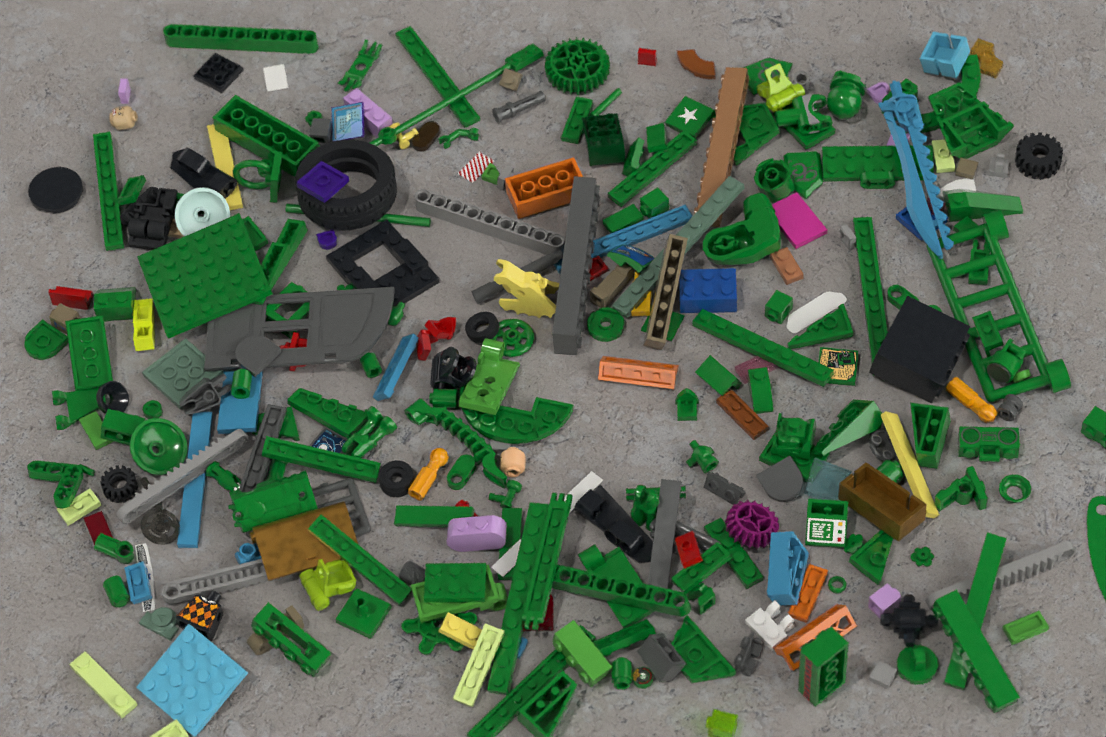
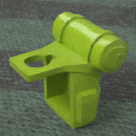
[757,63,805,113]
[299,559,356,611]

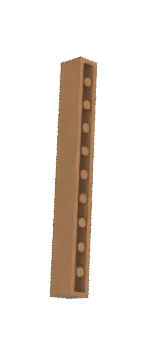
[694,67,749,227]

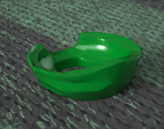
[999,474,1031,503]

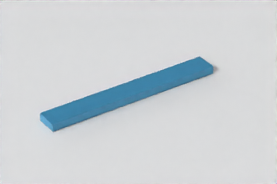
[554,205,693,274]
[177,412,213,548]

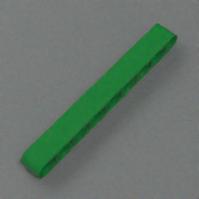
[163,24,319,54]
[552,565,691,617]

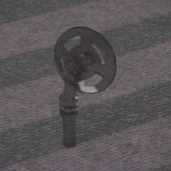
[140,477,180,545]

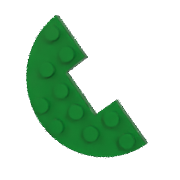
[460,383,574,444]

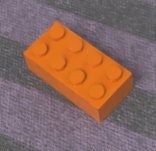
[505,157,583,219]

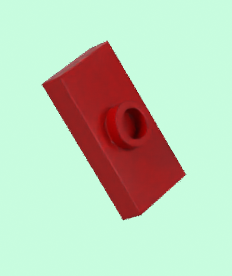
[674,531,703,568]

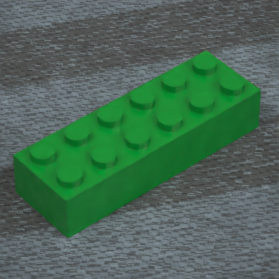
[212,95,320,177]

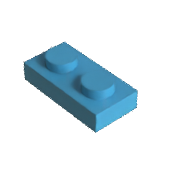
[124,561,152,604]

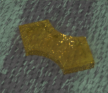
[970,38,1004,79]

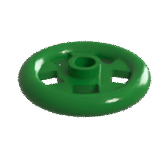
[492,319,535,357]

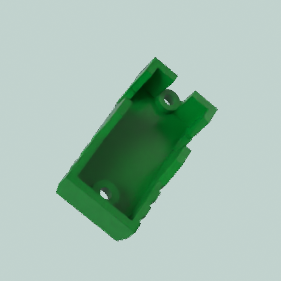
[228,471,318,533]

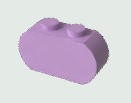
[446,515,507,552]

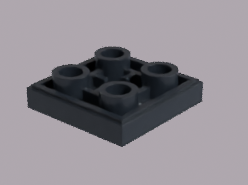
[193,53,243,93]

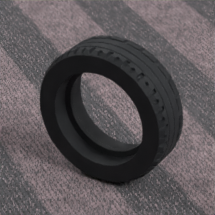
[295,140,397,231]

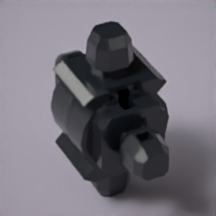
[880,594,939,647]

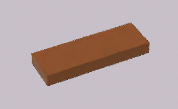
[716,389,769,440]

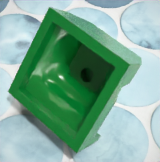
[771,413,816,460]

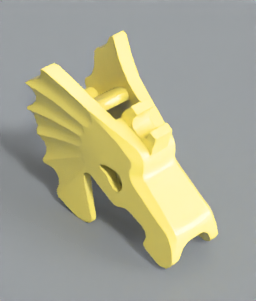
[494,259,559,318]

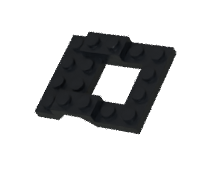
[326,220,440,307]

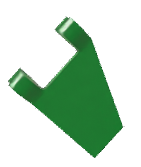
[52,388,106,430]

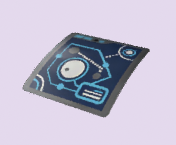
[309,428,347,454]

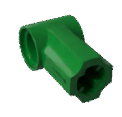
[94,533,134,564]

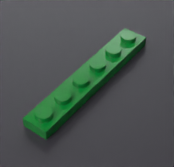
[608,130,697,207]
[261,436,381,483]
[308,514,412,606]

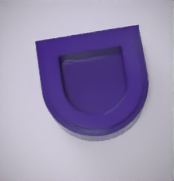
[316,230,337,250]

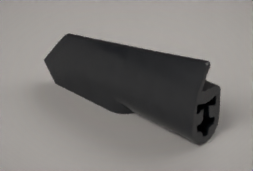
[170,147,237,199]
[574,485,653,563]

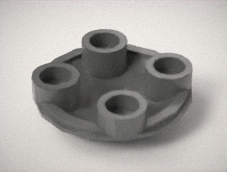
[869,429,899,462]

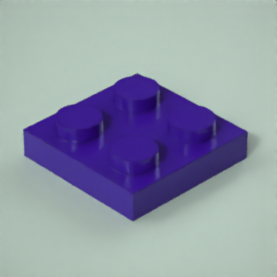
[297,161,350,203]

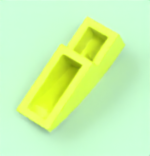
[133,298,155,351]

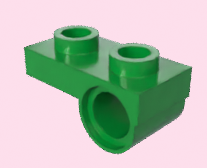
[935,475,974,512]

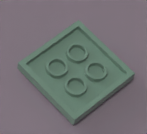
[142,338,223,409]

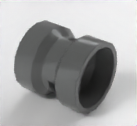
[997,394,1023,421]

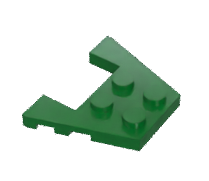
[712,103,780,166]

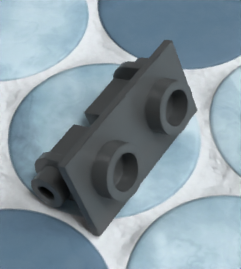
[703,472,746,505]
[733,632,763,676]

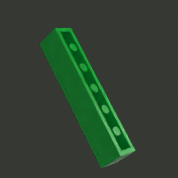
[932,589,1020,713]

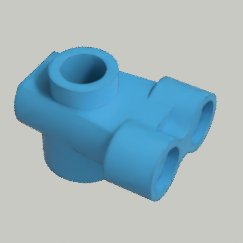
[235,543,262,564]

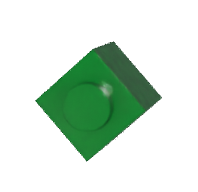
[640,187,669,218]

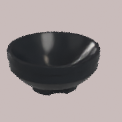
[96,381,129,414]

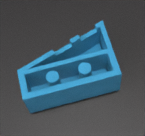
[767,531,809,606]

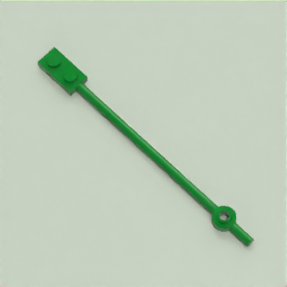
[369,43,544,146]

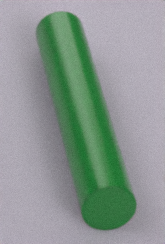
[590,88,622,116]

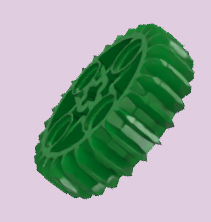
[545,37,610,95]

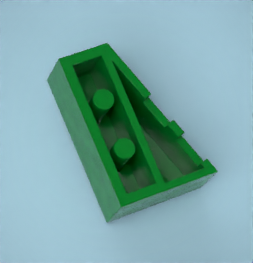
[910,402,951,469]
[517,670,577,737]

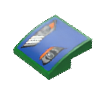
[607,245,654,273]

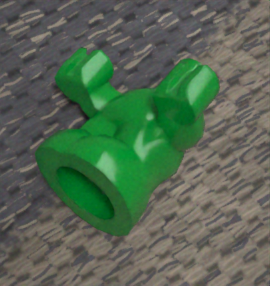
[686,440,719,474]

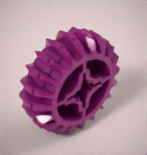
[725,499,779,549]

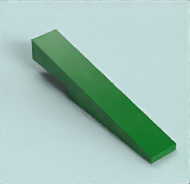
[252,219,308,305]

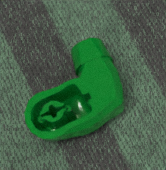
[703,193,781,265]

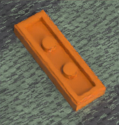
[788,564,828,623]

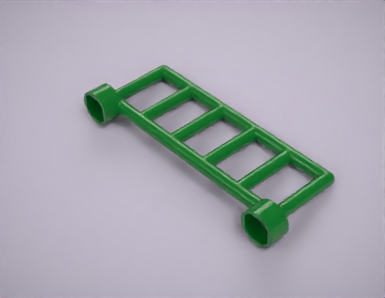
[926,209,1071,403]

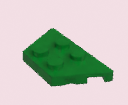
[671,615,736,683]

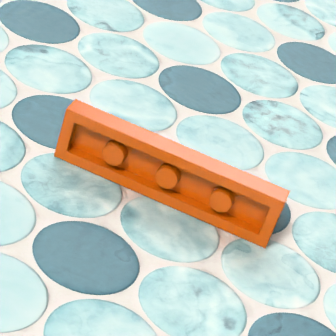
[598,356,679,389]
[774,604,857,671]

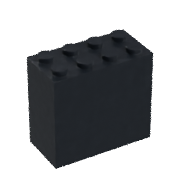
[869,296,970,403]

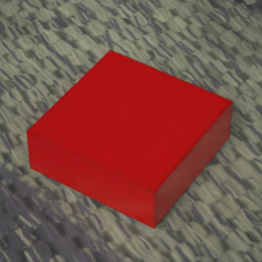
[638,48,657,67]

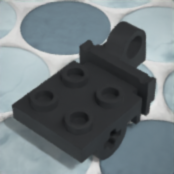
[128,188,178,250]

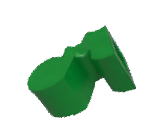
[686,583,715,615]

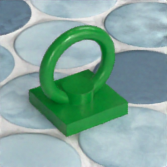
[232,151,282,203]

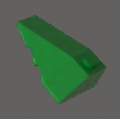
[942,189,1023,222]
[811,399,883,455]

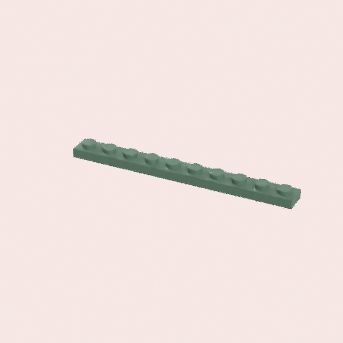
[612,176,745,318]

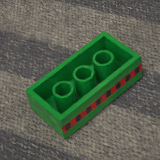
[798,626,849,707]

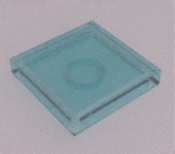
[804,458,852,501]

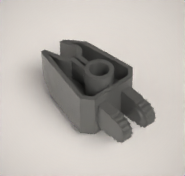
[179,374,232,414]

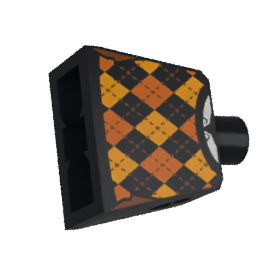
[176,591,223,642]

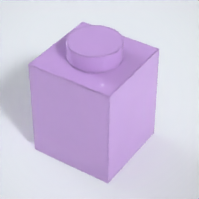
[868,583,901,618]

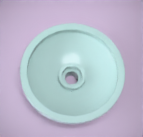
[175,188,230,236]

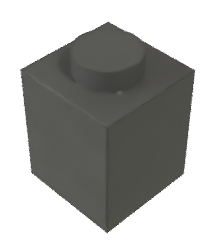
[310,118,332,146]

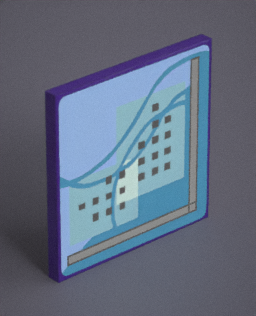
[331,102,364,142]

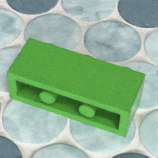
[552,620,612,687]

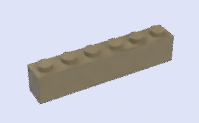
[643,234,688,350]

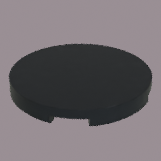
[28,167,83,214]

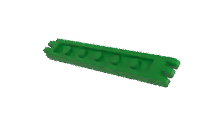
[522,492,573,630]

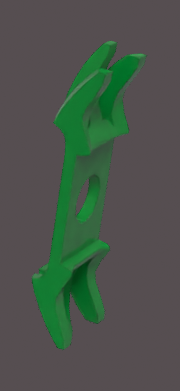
[338,39,382,92]

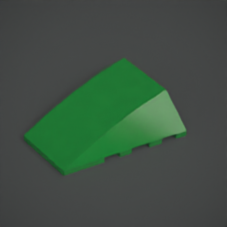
[928,82,1014,159]

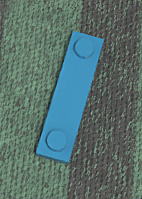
[373,333,419,401]

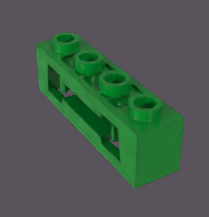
[251,602,331,677]

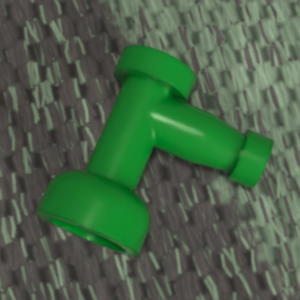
[489,480,522,508]

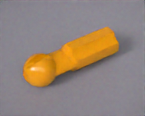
[946,377,997,423]
[408,448,449,501]

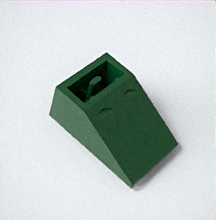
[582,113,626,166]

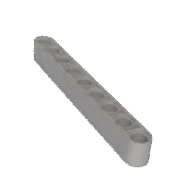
[414,189,565,255]

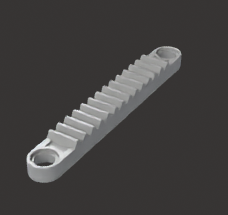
[116,429,249,524]
[925,541,1076,611]
[162,559,313,604]

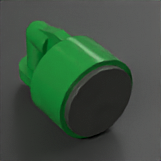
[986,338,1026,383]

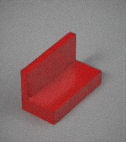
[48,286,93,310]

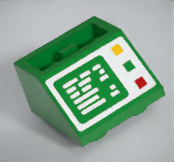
[805,499,848,548]

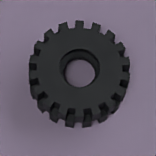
[1015,132,1063,180]

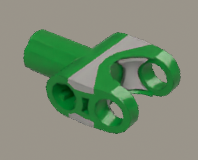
[775,94,833,134]

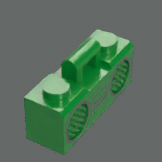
[958,426,1020,462]

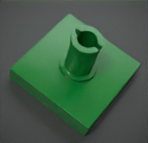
[335,588,391,639]

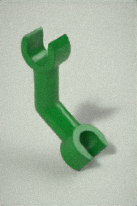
[439,128,480,149]

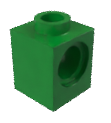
[765,290,793,324]

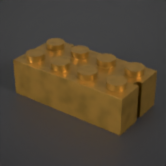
[838,462,927,542]

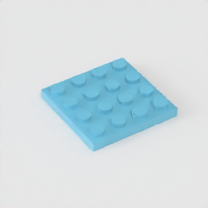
[136,624,248,737]

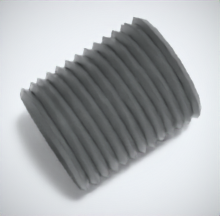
[399,561,425,585]

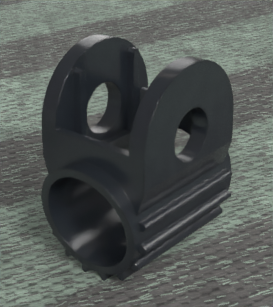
[430,347,477,390]

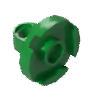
[896,645,938,685]

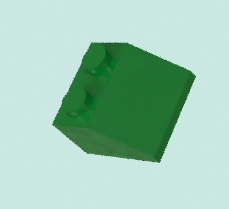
[94,287,136,322]

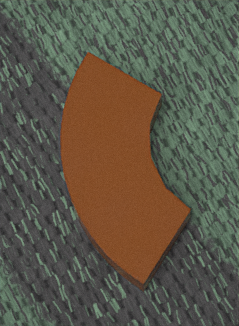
[677,49,715,79]

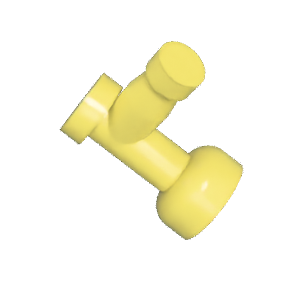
[389,123,419,149]

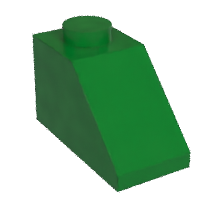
[748,367,773,414]

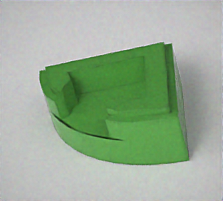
[481,163,500,185]

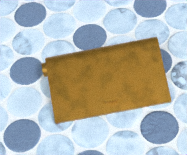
[249,501,358,581]

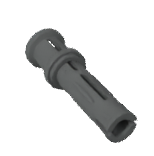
[492,91,546,123]

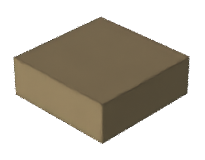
[955,158,978,180]

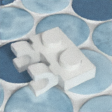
[745,601,794,651]

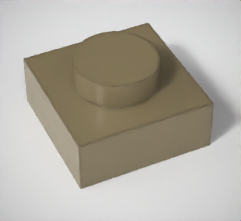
[499,68,523,92]

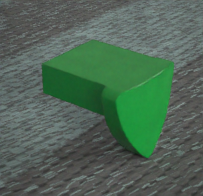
[675,388,699,421]

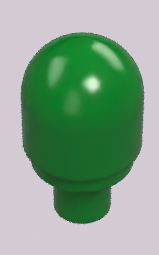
[387,302,405,326]

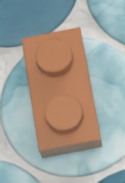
[770,247,804,285]

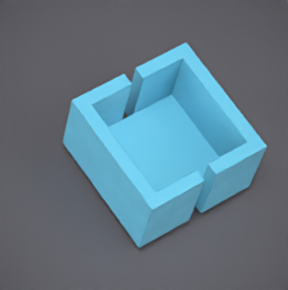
[919,32,970,78]

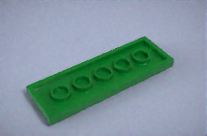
[822,145,934,182]

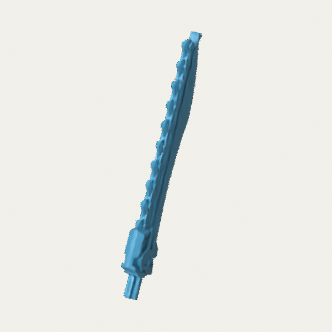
[878,80,954,259]

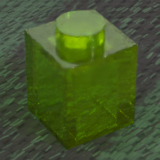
[705,709,738,737]

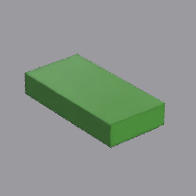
[79,411,113,450]
[1002,611,1049,645]

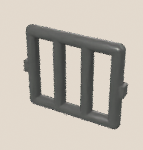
[299,478,371,537]

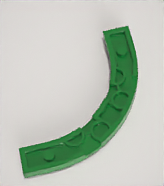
[897,54,981,133]

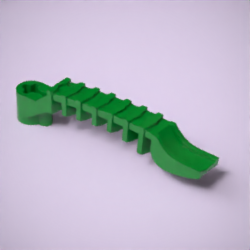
[404,398,507,488]

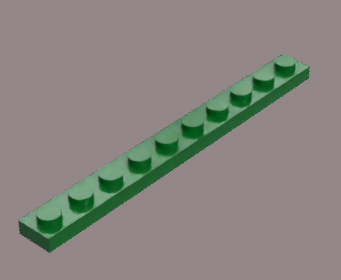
[853,217,888,376]
[487,502,549,695]

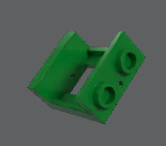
[266,282,310,339]

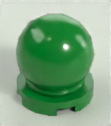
[827,73,866,119]

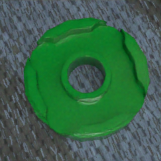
[587,307,625,342]

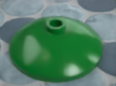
[129,418,187,476]

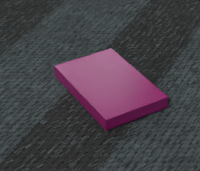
[772,192,827,249]

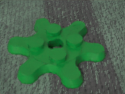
[401,604,477,655]

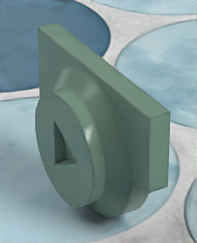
[139,607,179,641]

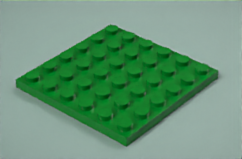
[137,213,273,339]

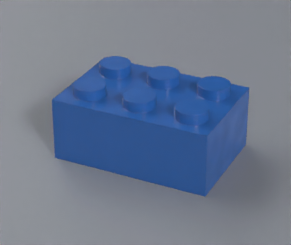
[679,268,737,314]

